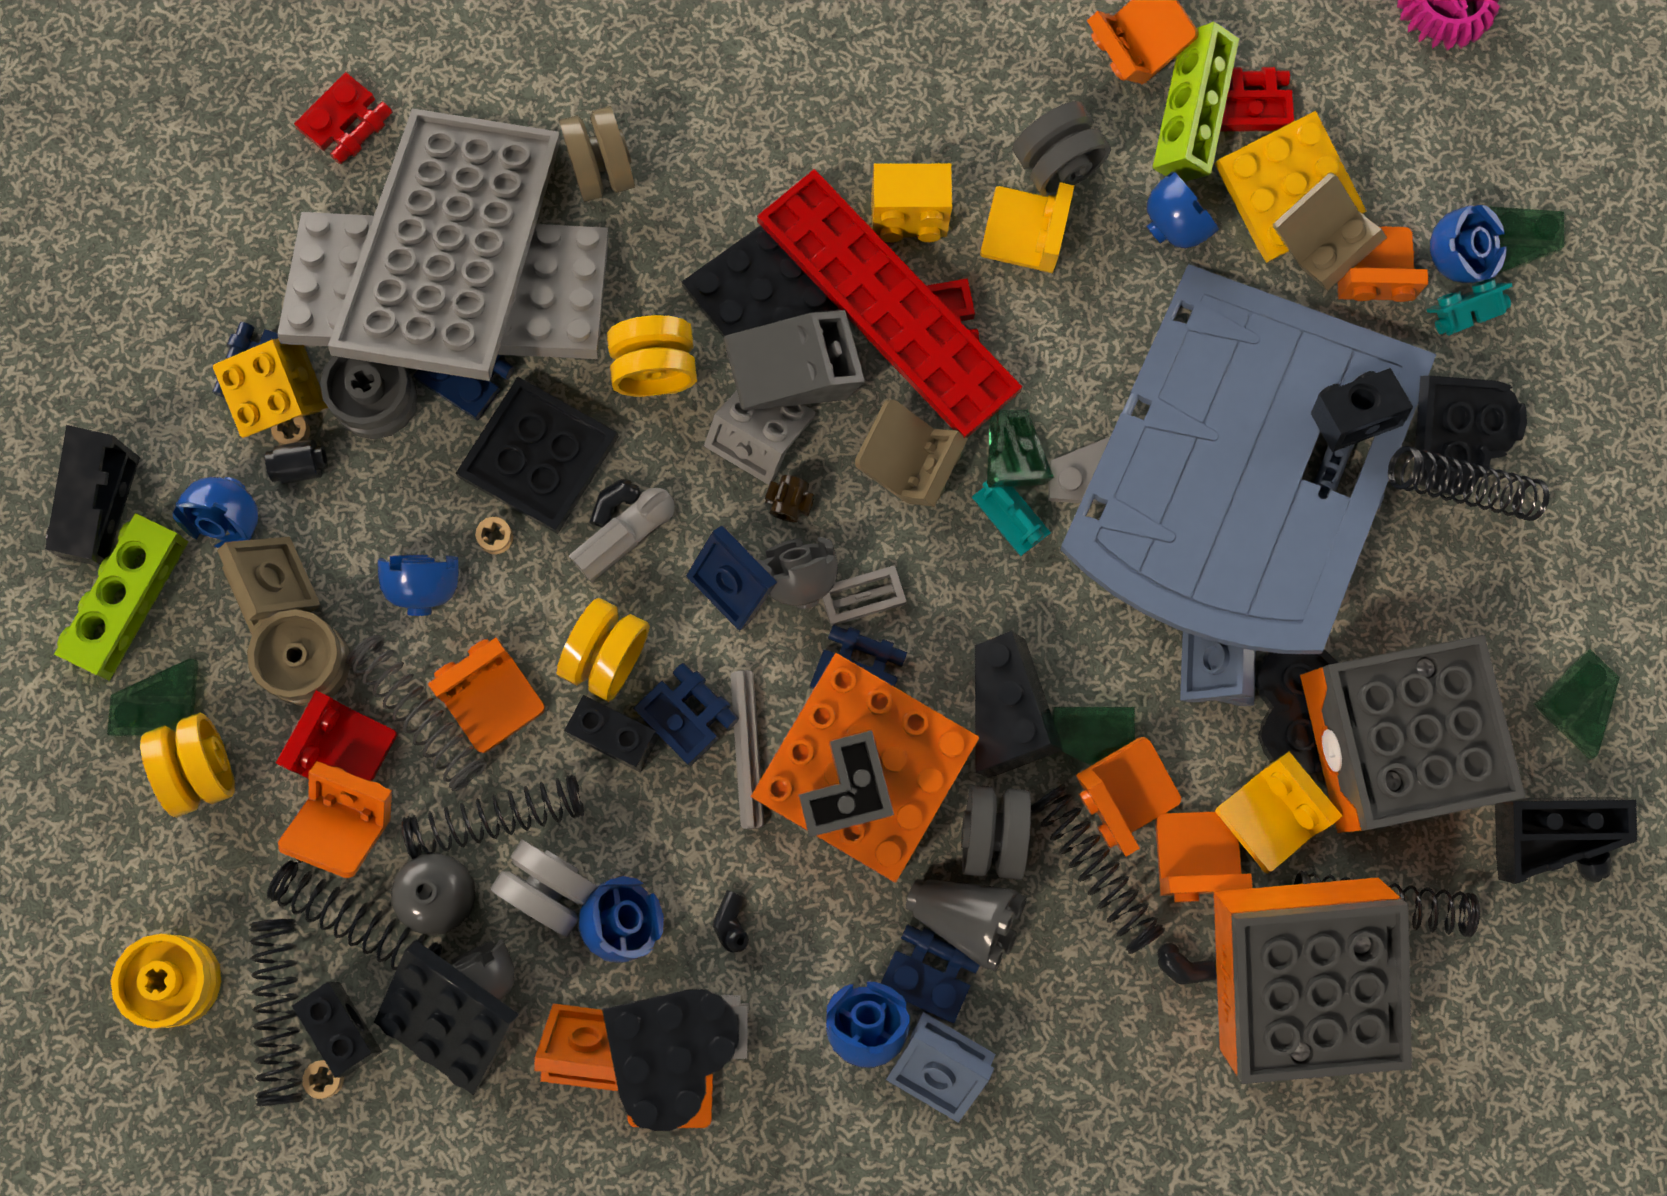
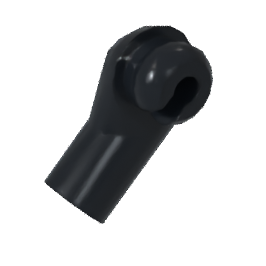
[589,479,640,527]
[713,890,749,952]
[1157,943,1217,985]

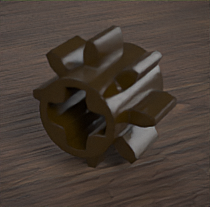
[765,475,814,523]

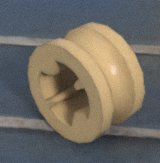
[271,416,310,445]
[475,517,513,555]
[302,1060,344,1099]

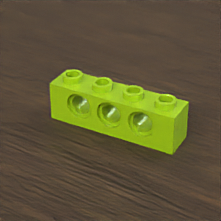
[1152,21,1239,182]
[54,513,189,681]

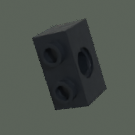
[1311,368,1413,452]
[564,695,659,773]
[292,982,382,1078]

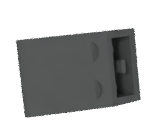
[723,310,865,410]

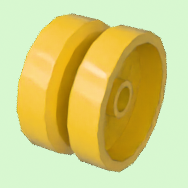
[607,315,697,397]
[556,597,650,702]
[140,713,235,818]
[111,933,222,1029]

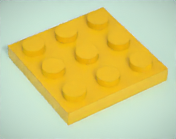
[1214,111,1367,263]

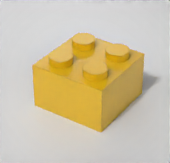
[871,163,952,242]

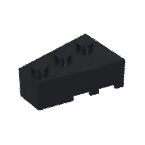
[45,425,140,567]
[975,631,1063,778]
[1495,797,1637,884]

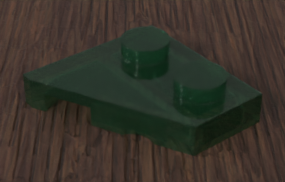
[1489,206,1565,278]
[987,410,1054,488]
[1533,649,1620,760]
[107,659,198,737]
[1052,707,1135,766]

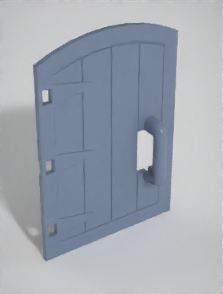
[1060,264,1437,654]

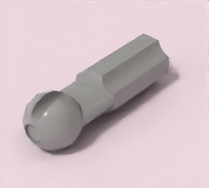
[569,488,675,583]

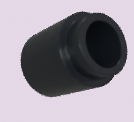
[265,439,328,484]

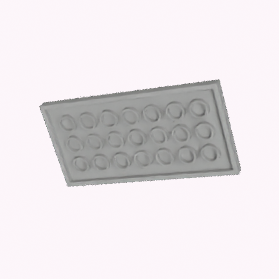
[328,108,560,381]
[277,212,609,359]

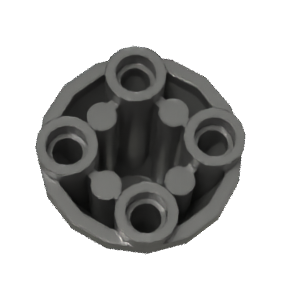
[906,878,1027,972]

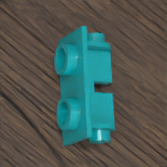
[1426,278,1513,336]
[971,473,1051,557]

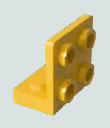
[980,182,1075,273]
[213,338,328,438]
[1215,751,1342,874]

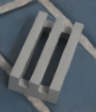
[823,565,906,626]

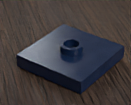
[686,525,777,631]

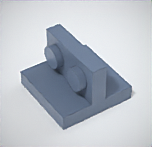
[1180,632,1256,706]
[886,1012,996,1122]

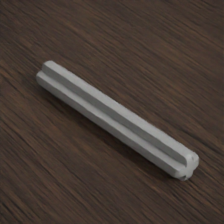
[730,670,765,829]

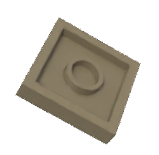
[217,537,321,634]

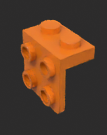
[1087,0,1198,84]
[1337,226,1428,302]
[428,637,545,753]
[1076,737,1181,857]
[278,761,392,878]
[1155,812,1253,903]

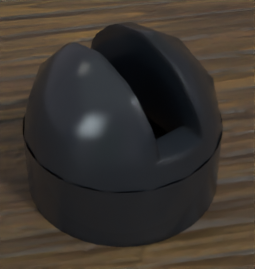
[1576,851,1612,883]

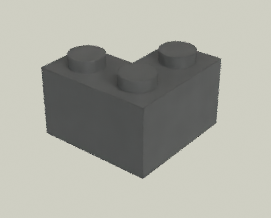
[799,730,894,837]

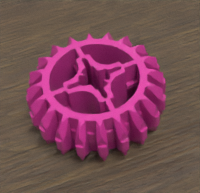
[1397,0,1500,50]

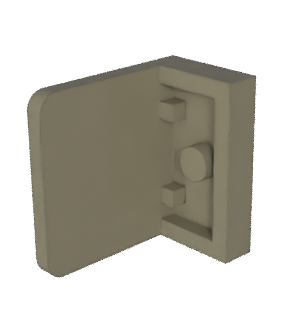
[855,399,968,507]

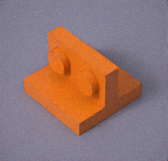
[534,1003,618,1091]

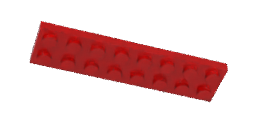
[757,169,1022,438]

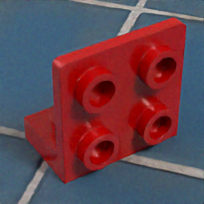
[276,690,398,781]

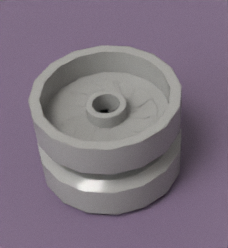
[490,839,598,937]

